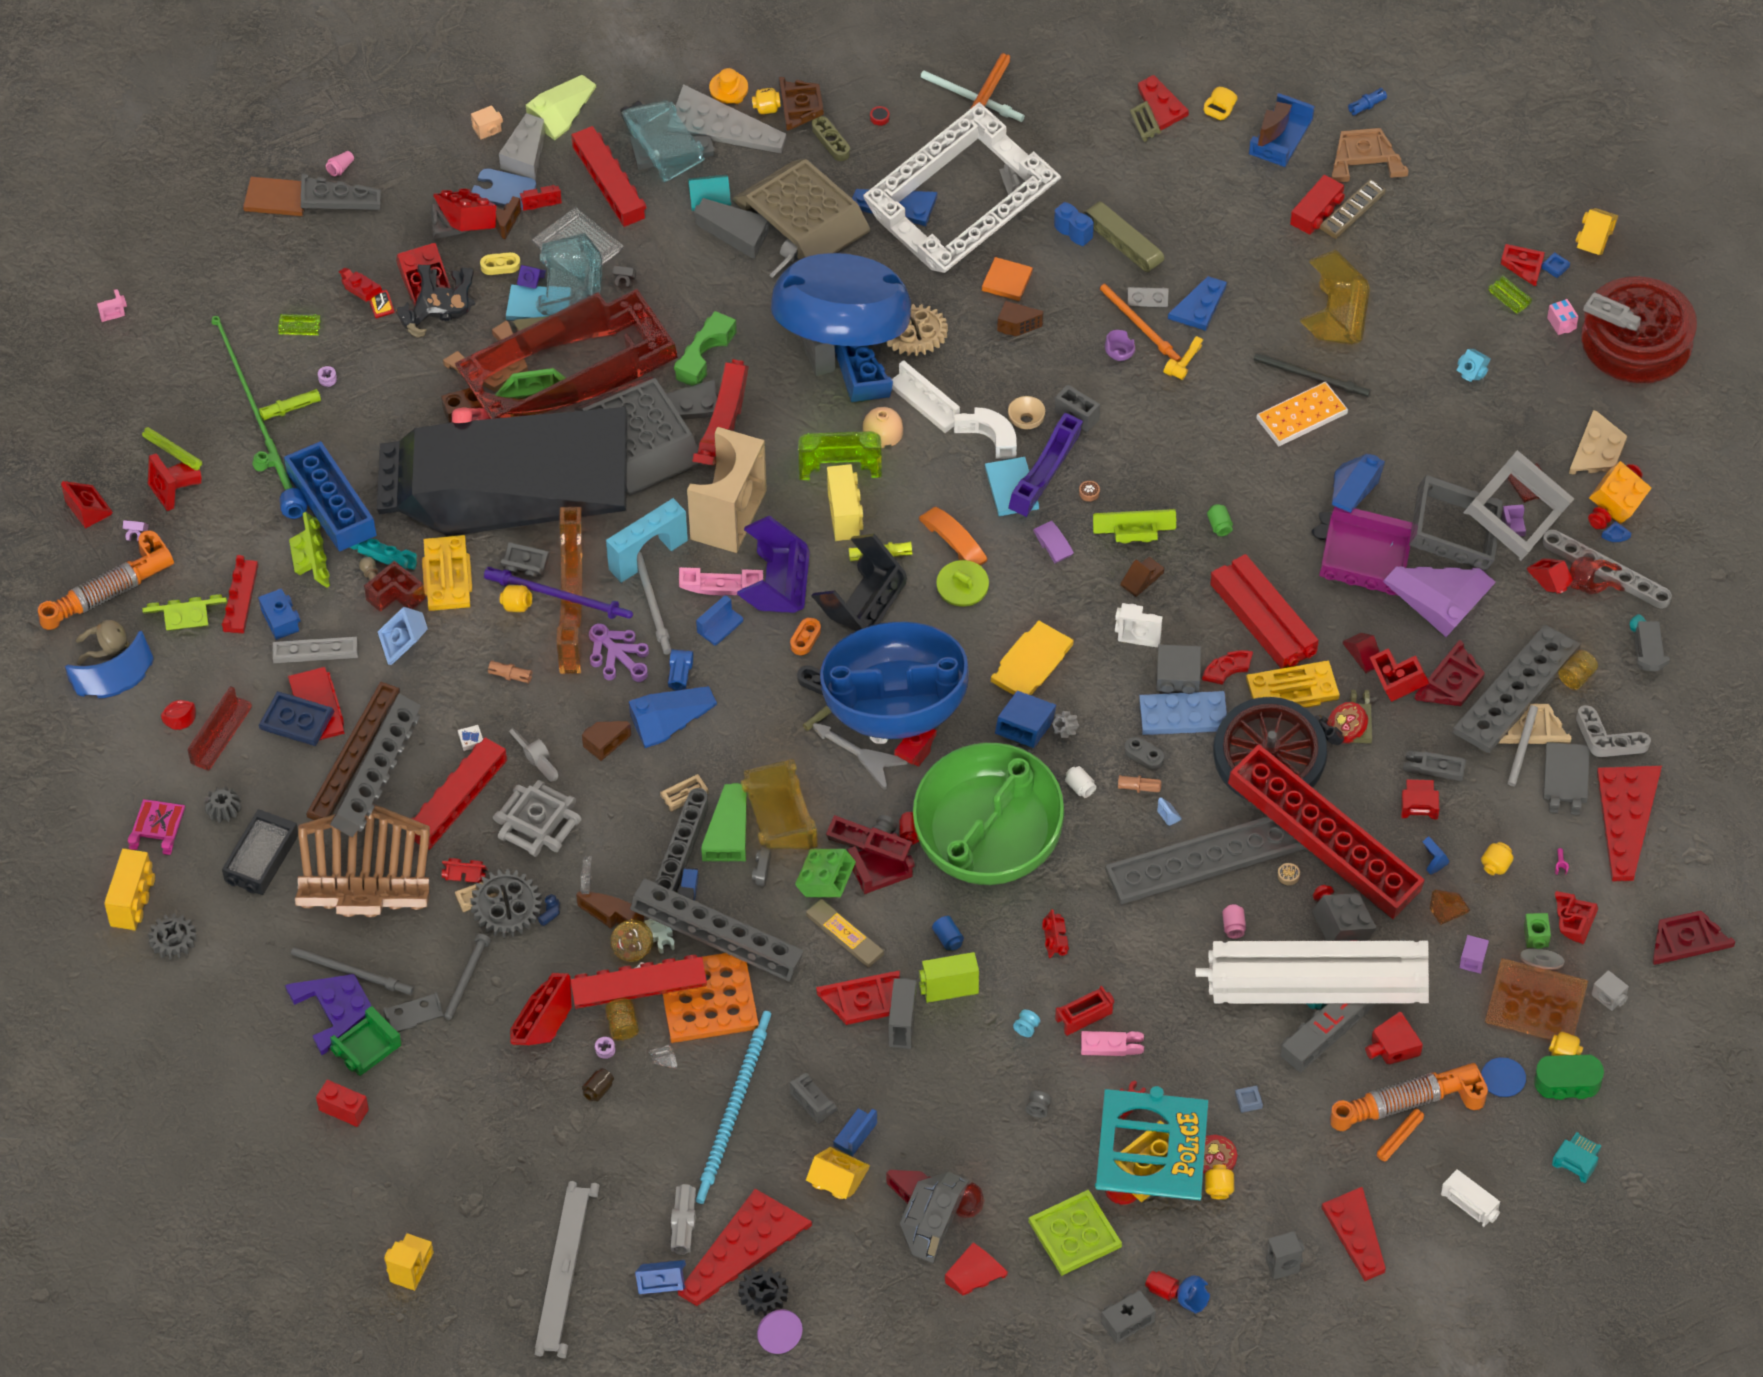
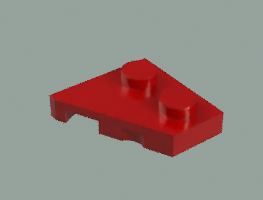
[1501,244,1545,286]

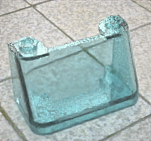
[621,100,705,183]
[536,233,602,317]

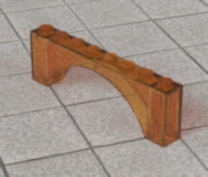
[557,507,584,674]

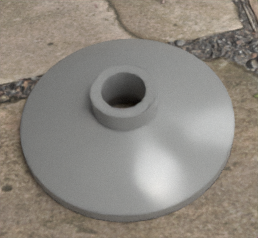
[1520,948,1565,973]

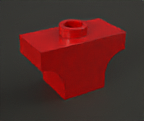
[895,729,937,767]

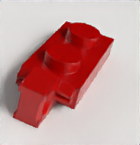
[339,268,382,302]

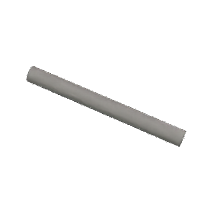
[1507,705,1538,787]

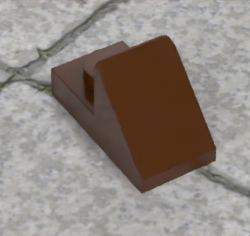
[496,196,521,239]
[1121,557,1164,597]

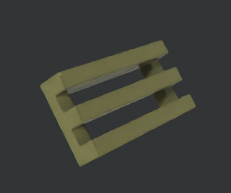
[1130,101,1161,142]

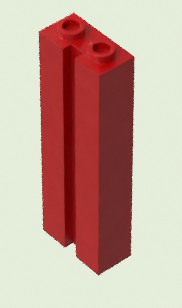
[1210,554,1319,669]

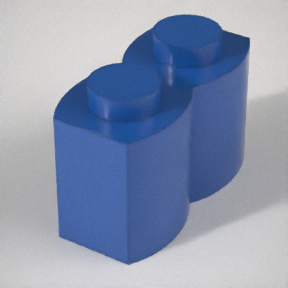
[1054,202,1094,246]

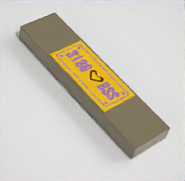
[806,899,884,968]

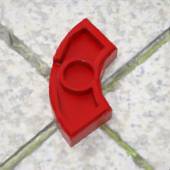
[1202,650,1253,685]

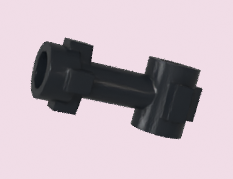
[1315,715,1344,745]

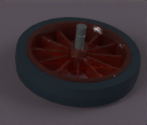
[1213,697,1327,800]

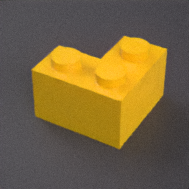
[1576,208,1618,255]
[384,1233,434,1291]

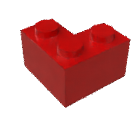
[1370,648,1430,702]

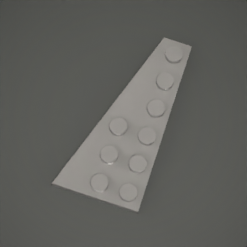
[668,84,786,154]

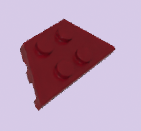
[1415,640,1485,706]
[1653,910,1735,965]

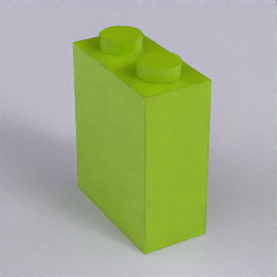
[919,952,979,1003]

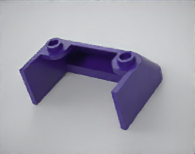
[737,515,810,613]

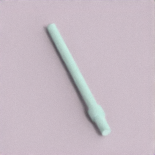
[921,71,1025,122]

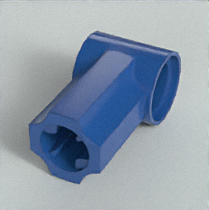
[668,649,693,691]

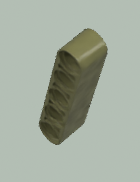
[1083,201,1164,272]

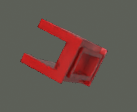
[1055,986,1114,1036]

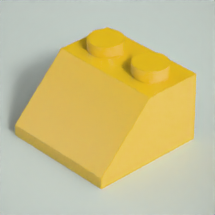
[806,1147,870,1199]

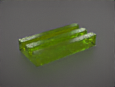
[1488,276,1532,314]
[278,314,321,335]

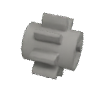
[1052,711,1079,738]

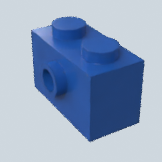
[258,588,301,640]

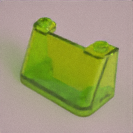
[798,431,882,480]

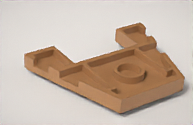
[1332,128,1408,182]
[443,321,528,392]

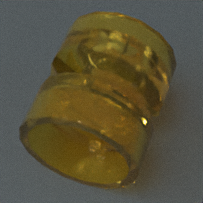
[1558,650,1598,690]
[605,999,639,1040]

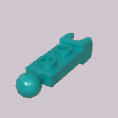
[349,538,417,575]

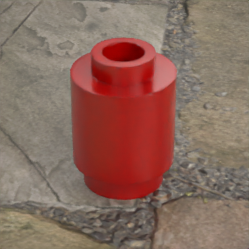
[899,812,919,845]
[1145,1271,1179,1301]

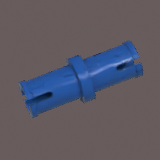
[1348,88,1387,116]

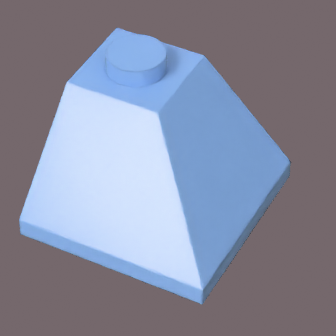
[378,607,428,665]

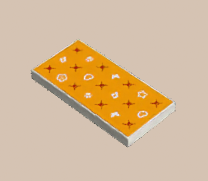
[1257,382,1348,446]

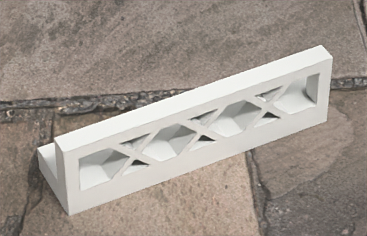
[892,360,960,433]

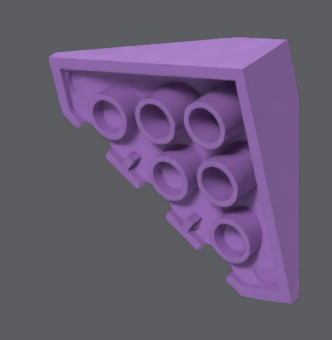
[1383,566,1496,637]

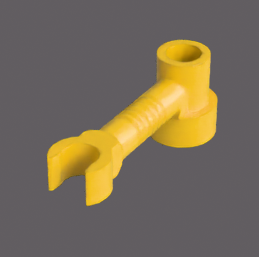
[1163,336,1204,380]

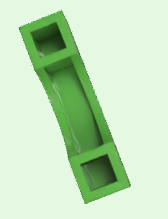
[674,311,737,386]

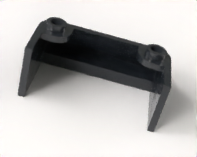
[811,533,907,631]

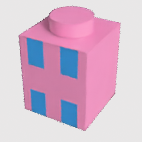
[1547,299,1578,335]

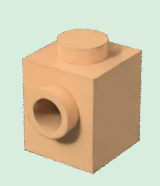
[471,105,503,140]

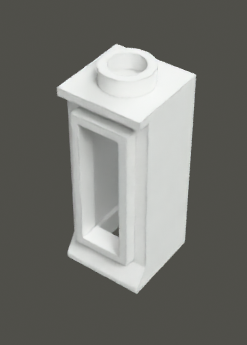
[1441,1169,1500,1227]

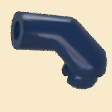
[537,894,560,926]

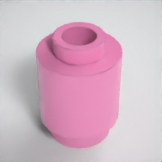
[1222,904,1246,939]

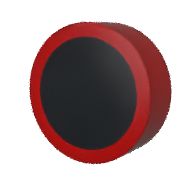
[870,106,890,126]

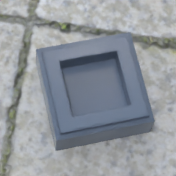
[1235,1086,1263,1113]

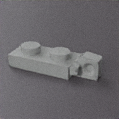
[1583,292,1641,331]

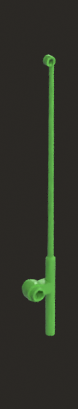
[211,316,293,490]

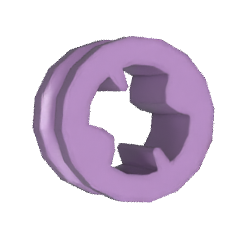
[318,366,337,387]
[595,1037,615,1059]

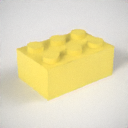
[827,464,863,541]

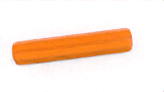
[1377,1109,1424,1162]

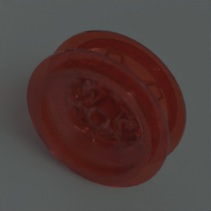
[1581,276,1697,383]

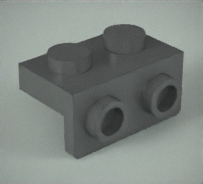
[500,542,550,578]

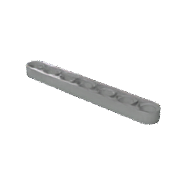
[1543,530,1672,609]

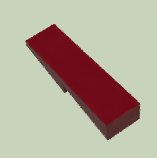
[826,815,913,863]

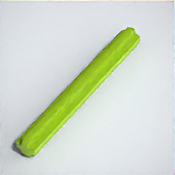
[142,427,202,470]

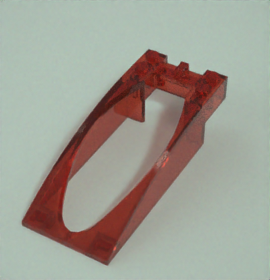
[455,289,678,419]

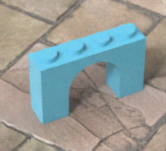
[606,498,688,583]

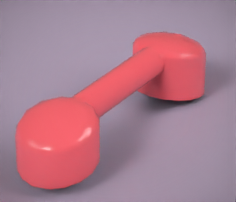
[452,407,491,423]

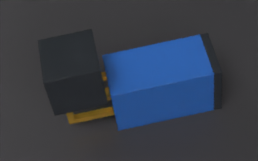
[678,867,699,901]

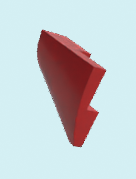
[1555,891,1598,944]
[945,1242,1008,1295]

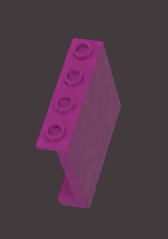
[1319,506,1412,596]

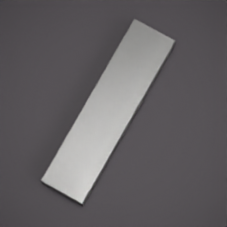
[273,637,358,663]

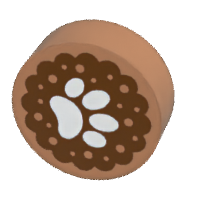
[1079,481,1100,502]

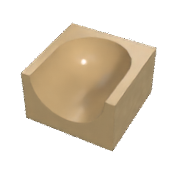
[687,427,767,553]

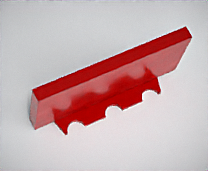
[288,667,345,740]

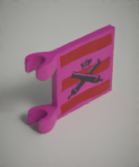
[128,799,185,855]

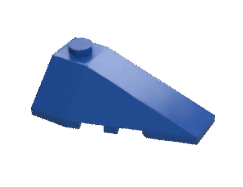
[1332,454,1385,513]
[629,686,717,748]

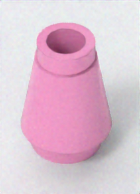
[326,151,354,176]

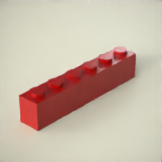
[571,126,646,227]
[411,737,507,850]
[570,955,707,1009]

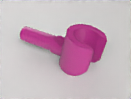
[1555,848,1569,875]

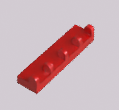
[222,555,258,634]

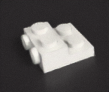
[1115,603,1163,647]

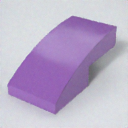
[1033,521,1074,564]

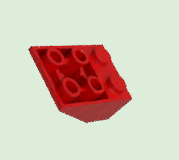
[433,188,496,231]
[396,243,451,307]

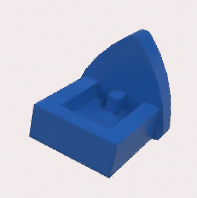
[1422,836,1450,875]

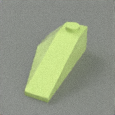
[526,75,596,140]

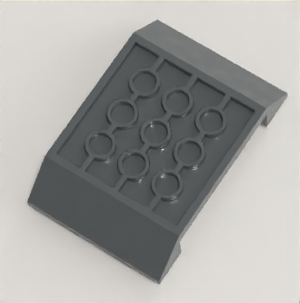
[574,376,703,495]

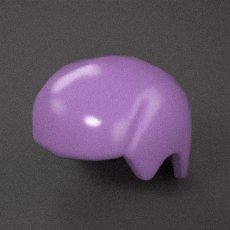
[1105,330,1135,361]

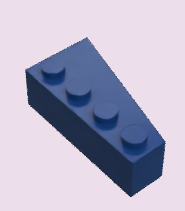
[834,345,893,402]

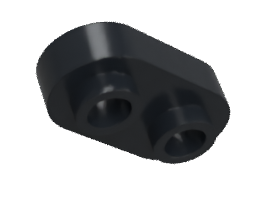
[797,666,823,695]

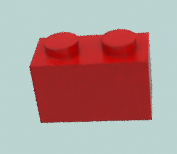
[316,1079,369,1127]

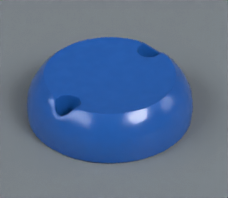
[771,253,911,346]
[820,622,969,739]

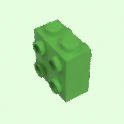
[795,849,856,897]

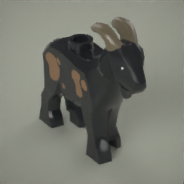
[396,264,476,337]

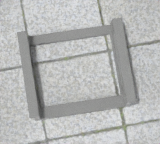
[1463,450,1574,561]

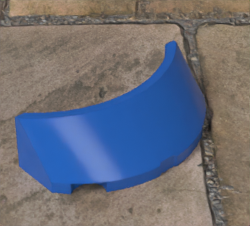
[65,630,154,698]

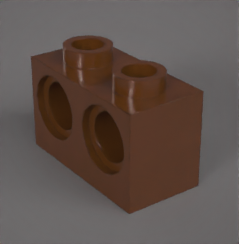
[441,385,488,423]

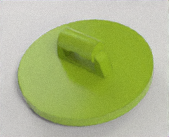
[937,560,989,607]

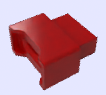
[1401,780,1439,819]

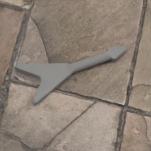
[813,723,908,790]

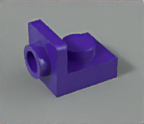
[517,265,546,289]

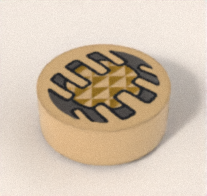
[1278,863,1300,885]

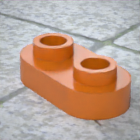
[790,618,821,655]

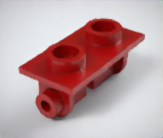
[520,185,562,211]
[442,858,488,883]
[1042,909,1069,958]

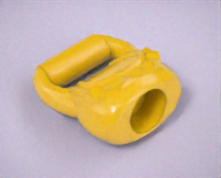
[1203,86,1238,121]

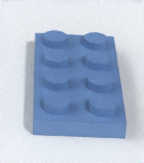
[1139,691,1227,735]

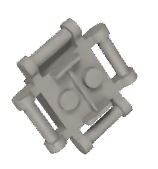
[493,780,582,857]

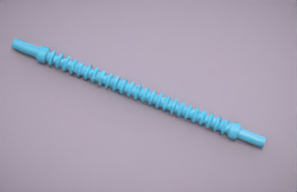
[695,1011,772,1204]

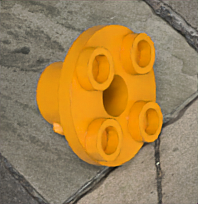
[709,68,748,104]

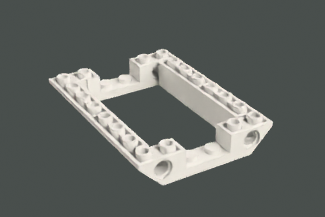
[863,102,1061,273]

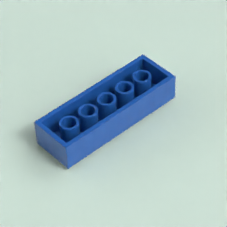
[284,441,377,552]

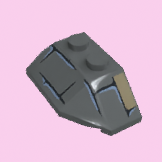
[900,1172,969,1264]

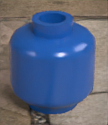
[279,488,307,519]

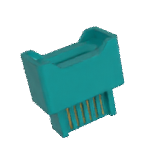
[1552,1132,1601,1183]

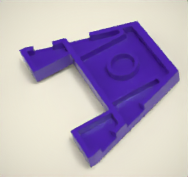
[285,974,372,1055]

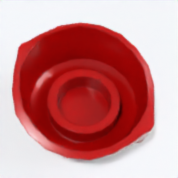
[161,700,196,730]

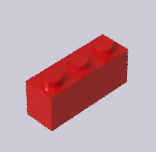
[1290,175,1345,235]

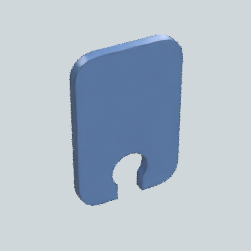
[472,169,536,210]

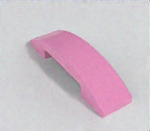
[679,567,763,596]

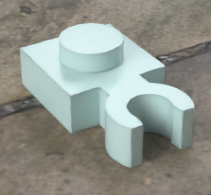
[644,919,675,954]

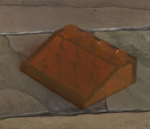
[1485,958,1589,1040]

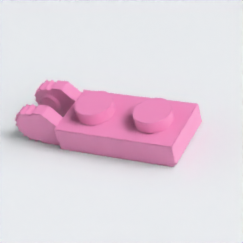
[1081,1031,1144,1056]

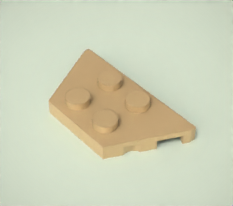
[1569,410,1627,474]
[1499,704,1571,744]

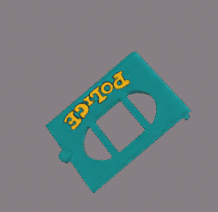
[1095,1086,1208,1201]

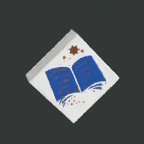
[458,725,483,751]

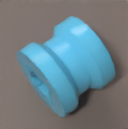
[1013,1009,1041,1037]

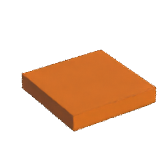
[982,257,1033,301]

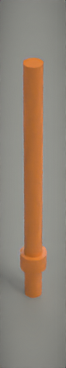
[1100,284,1182,362]

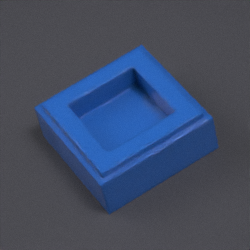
[1542,252,1570,278]

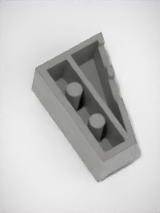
[499,113,545,181]

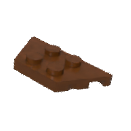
[779,77,824,130]

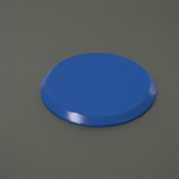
[1481,1058,1526,1097]

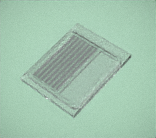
[532,207,624,281]

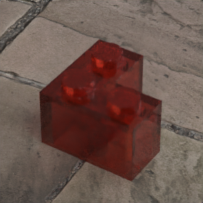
[364,561,426,612]

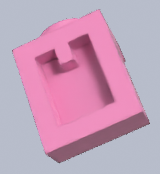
[97,289,127,322]

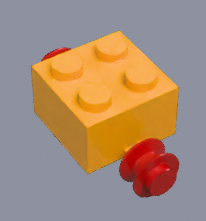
[1588,461,1651,529]

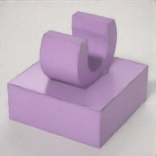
[123,520,149,541]

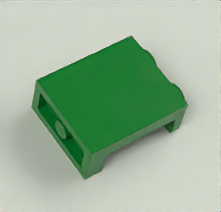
[330,1006,402,1076]

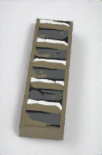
[1320,179,1386,239]

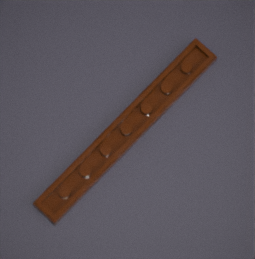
[306,682,400,820]

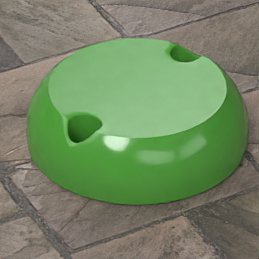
[913,743,1064,885]

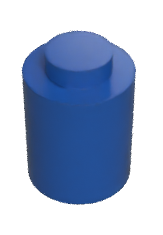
[932,916,964,950]

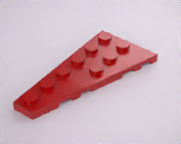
[1597,766,1662,881]
[678,1189,812,1306]

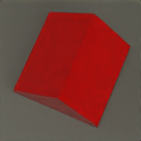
[61,481,113,529]

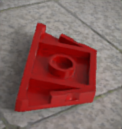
[816,971,900,1025]

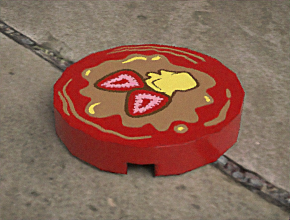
[1327,702,1369,744]
[1203,1135,1238,1174]

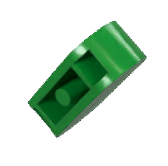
[1534,1055,1604,1100]

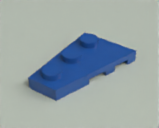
[1168,276,1227,331]

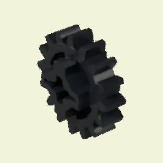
[738,1267,788,1316]

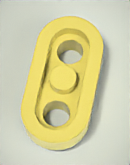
[480,252,521,275]

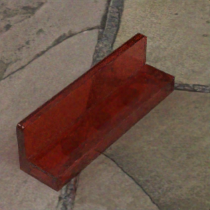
[188,686,252,771]

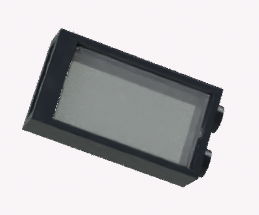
[222,809,298,895]

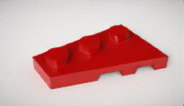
[1138,75,1189,130]

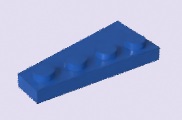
[852,189,937,226]

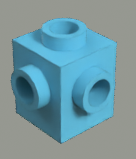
[1456,349,1491,382]

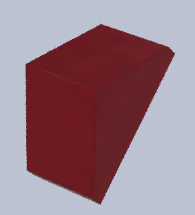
[1343,633,1380,673]

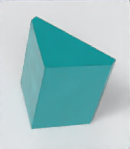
[688,175,731,211]

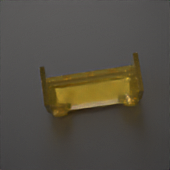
[1300,250,1370,345]

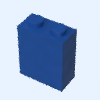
[995,691,1056,748]

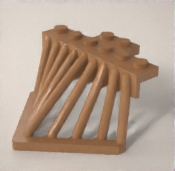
[295,804,430,917]

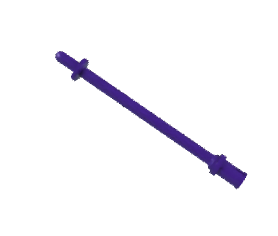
[484,566,633,619]

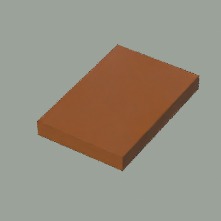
[243,177,304,216]

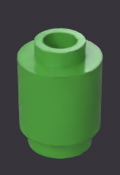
[1207,504,1233,536]

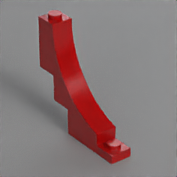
[692,359,749,465]

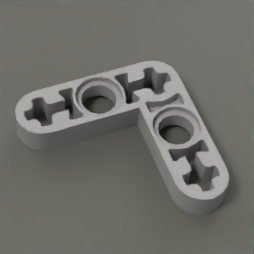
[1576,705,1651,757]

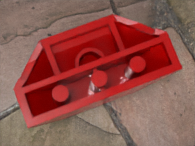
[510,973,572,1045]

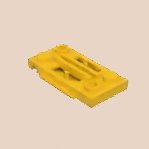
[422,535,472,611]
[991,620,1074,695]
[1246,660,1340,708]

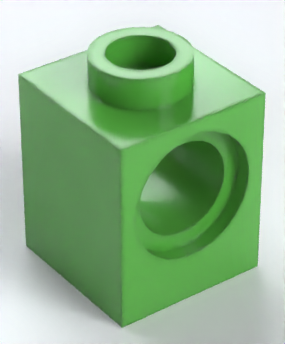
[1524,913,1551,949]

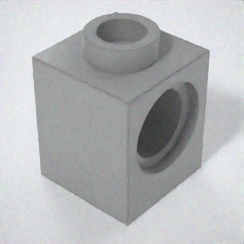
[1592,970,1629,1011]

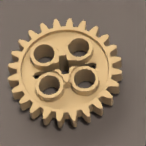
[887,304,948,356]

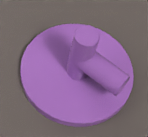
[757,1309,802,1354]

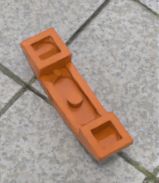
[919,507,987,566]

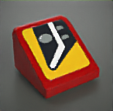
[369,290,394,319]

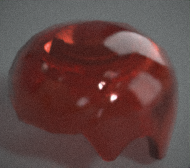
[956,1182,985,1218]

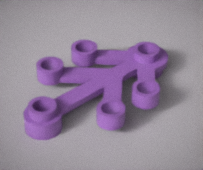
[589,624,649,682]

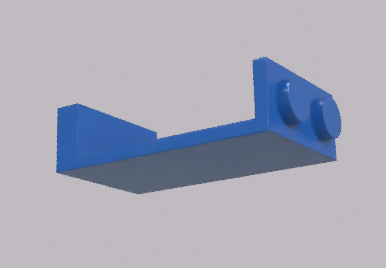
[1249,93,1314,167]

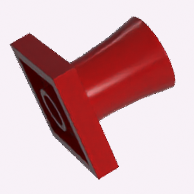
[148,453,202,511]

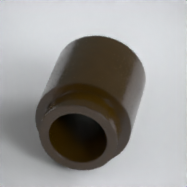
[582,1068,614,1102]

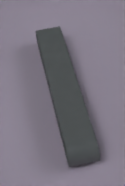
[655,788,708,893]

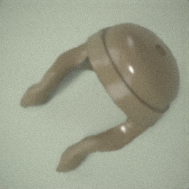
[76,620,129,665]

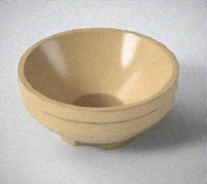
[1008,396,1045,429]

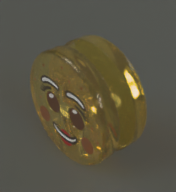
[611,919,653,962]

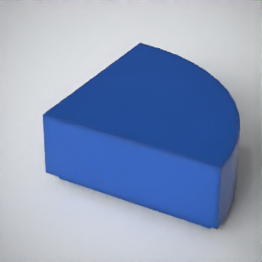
[1601,521,1632,542]

